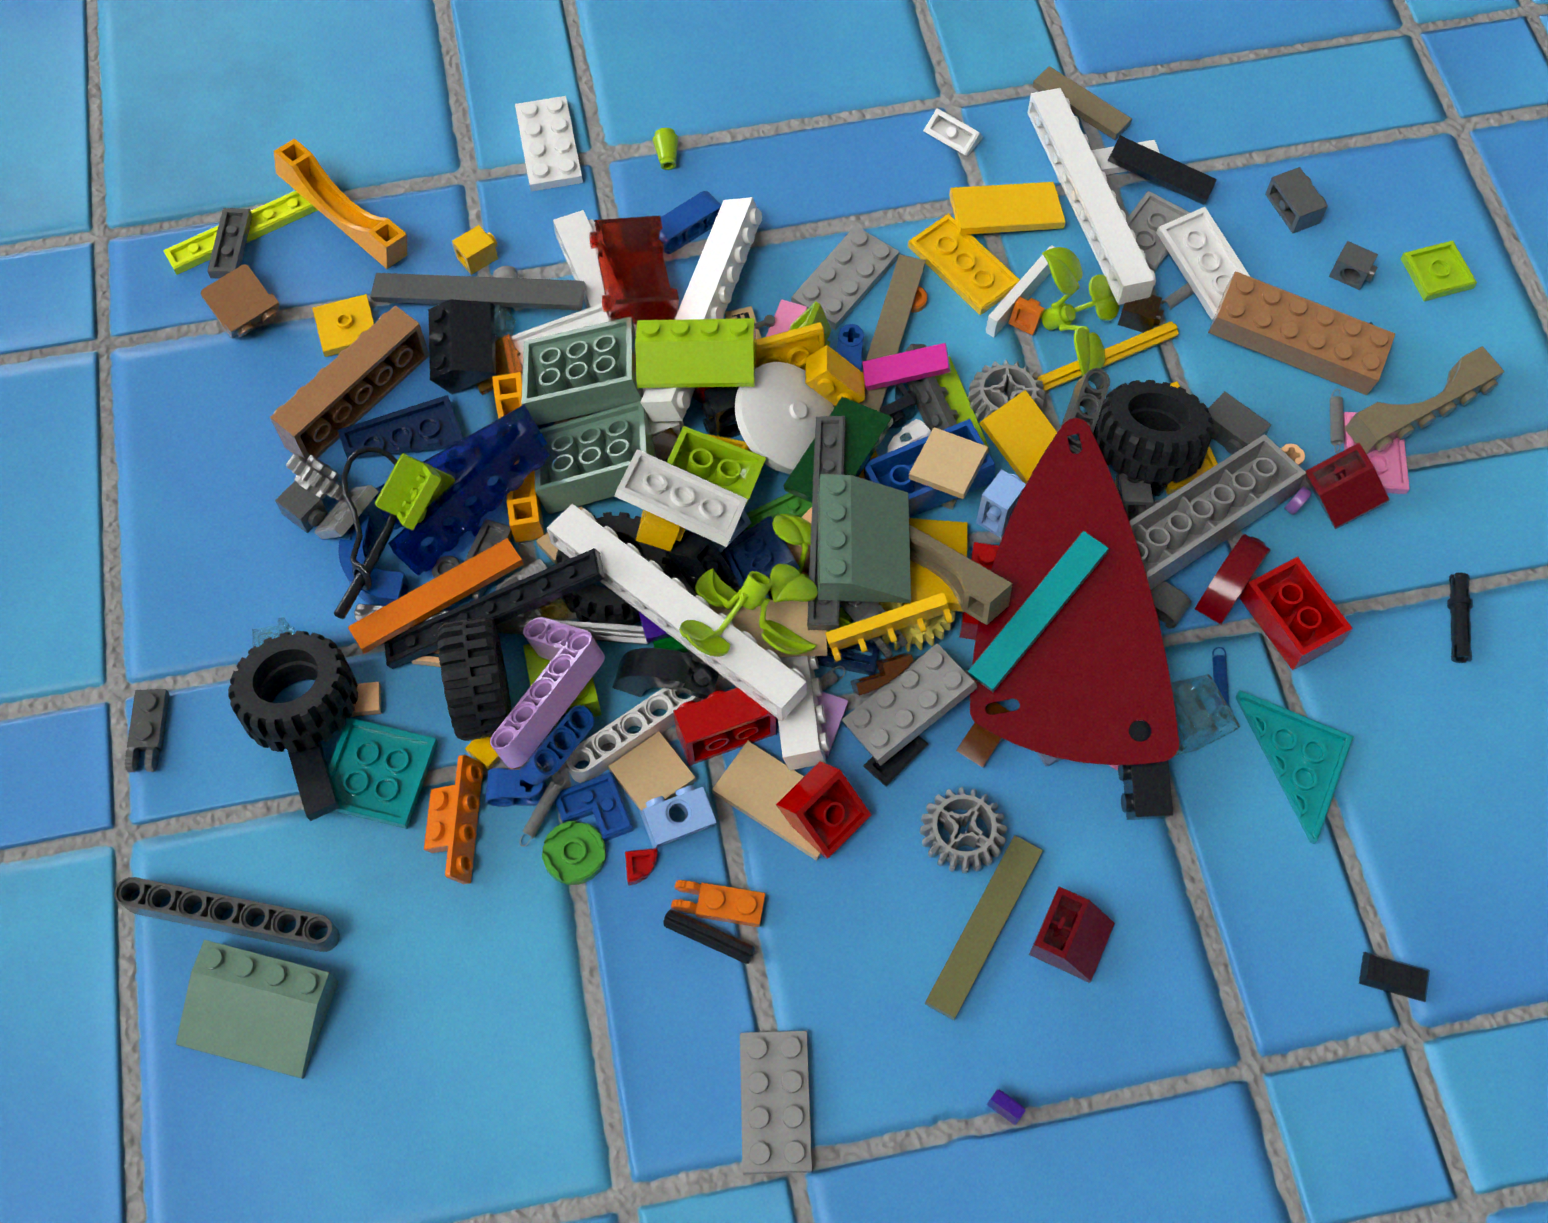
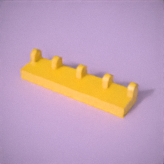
[825,592,953,662]

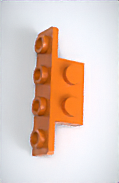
[424,754,483,884]

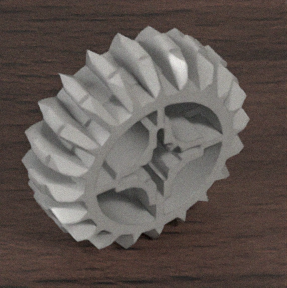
[968,359,1046,421]
[920,787,1007,874]

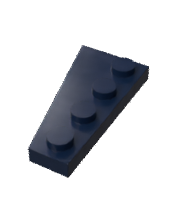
[338,395,466,458]

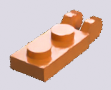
[671,880,765,927]

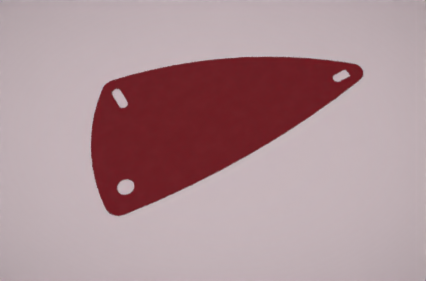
[970,418,1179,765]

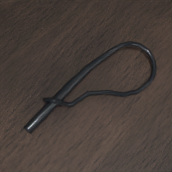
[334,447,398,619]

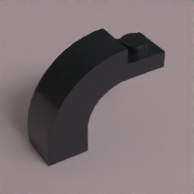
[612,648,719,699]

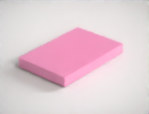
[1343,412,1410,494]

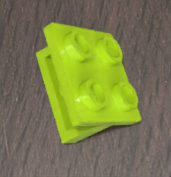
[375,453,455,530]

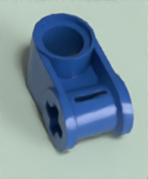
[836,324,864,371]
[485,768,548,807]

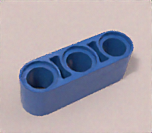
[648,191,721,254]
[520,705,594,785]

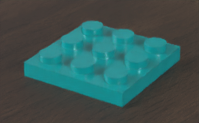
[328,718,438,829]

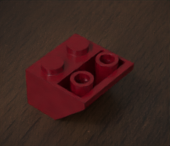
[1305,443,1390,529]
[1029,886,1115,983]

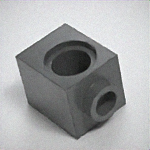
[1329,241,1378,290]

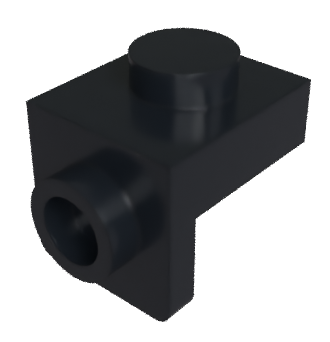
[880,382,917,429]

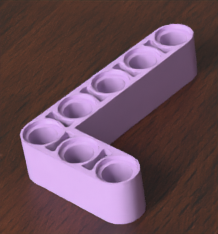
[490,617,605,768]

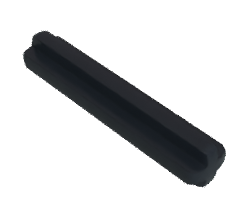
[663,909,755,964]

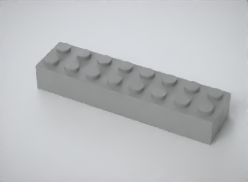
[1129,434,1306,590]

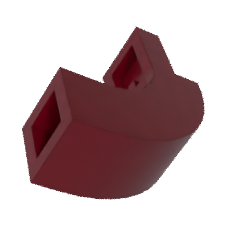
[1195,534,1271,625]

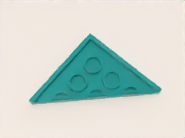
[1235,690,1354,844]

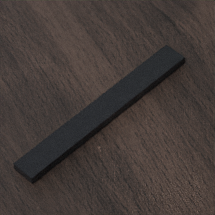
[384,548,605,669]

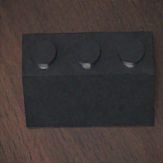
[428,299,497,394]

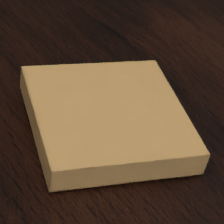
[909,427,988,499]
[608,731,696,811]

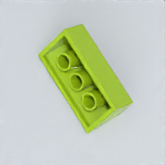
[635,318,757,388]

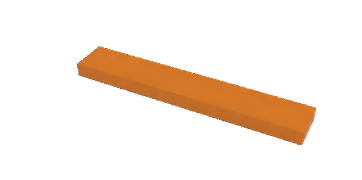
[348,538,524,654]

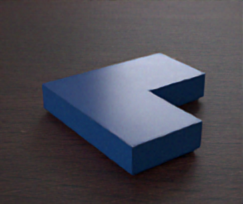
[555,772,634,842]

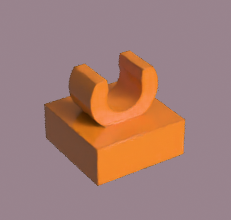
[1008,297,1045,335]

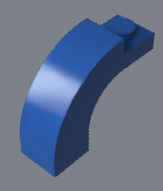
[338,514,410,606]

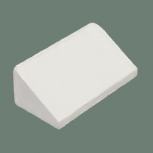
[923,108,983,156]

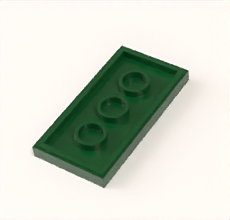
[783,397,893,502]

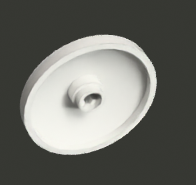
[735,362,834,474]

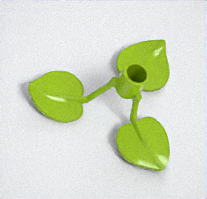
[1041,247,1119,377]
[770,514,818,603]
[679,568,817,657]

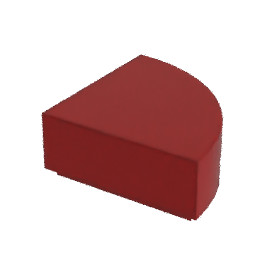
[625,848,658,886]

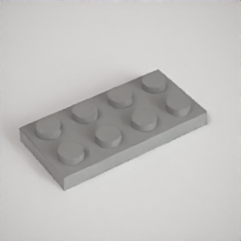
[791,225,899,330]
[842,643,977,766]
[740,1031,812,1175]

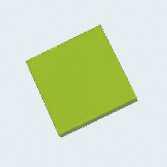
[1400,240,1477,301]

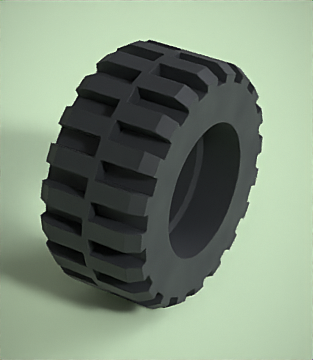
[1094,380,1214,485]
[556,512,673,625]
[438,616,511,741]
[228,631,358,752]

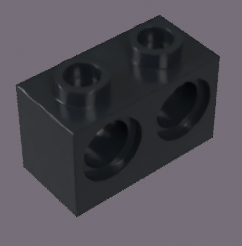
[702,387,741,439]

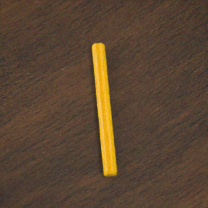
[1037,321,1179,392]

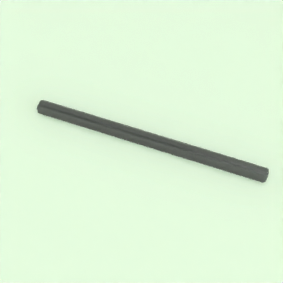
[354,604,650,645]

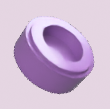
[1284,486,1311,514]

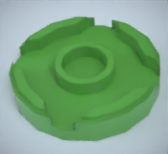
[542,821,606,885]

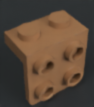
[201,264,279,339]

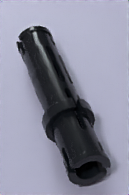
[1447,573,1473,663]

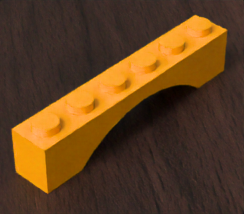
[273,138,407,269]
[492,372,544,543]

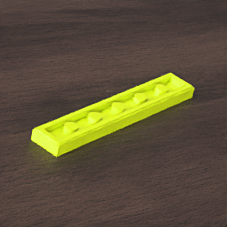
[163,191,318,275]

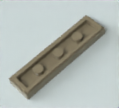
[1033,66,1132,140]

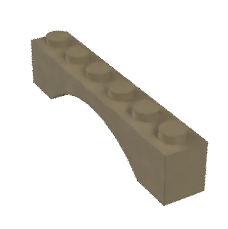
[1344,346,1504,454]
[909,524,1012,625]

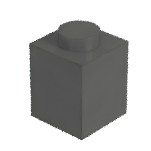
[275,480,328,533]

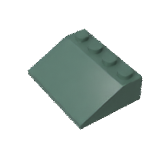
[521,316,643,426]
[535,401,656,514]
[818,474,911,603]
[176,940,338,1079]

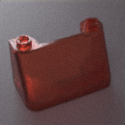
[589,216,679,325]

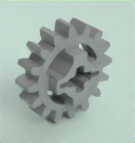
[286,453,343,501]

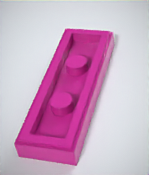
[862,343,951,391]

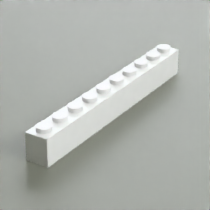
[1027,88,1156,305]
[640,197,762,422]
[553,210,684,437]
[547,504,807,721]

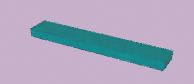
[968,531,1109,693]

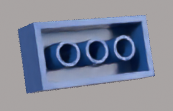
[864,419,995,518]

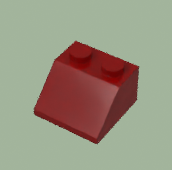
[776,761,871,859]

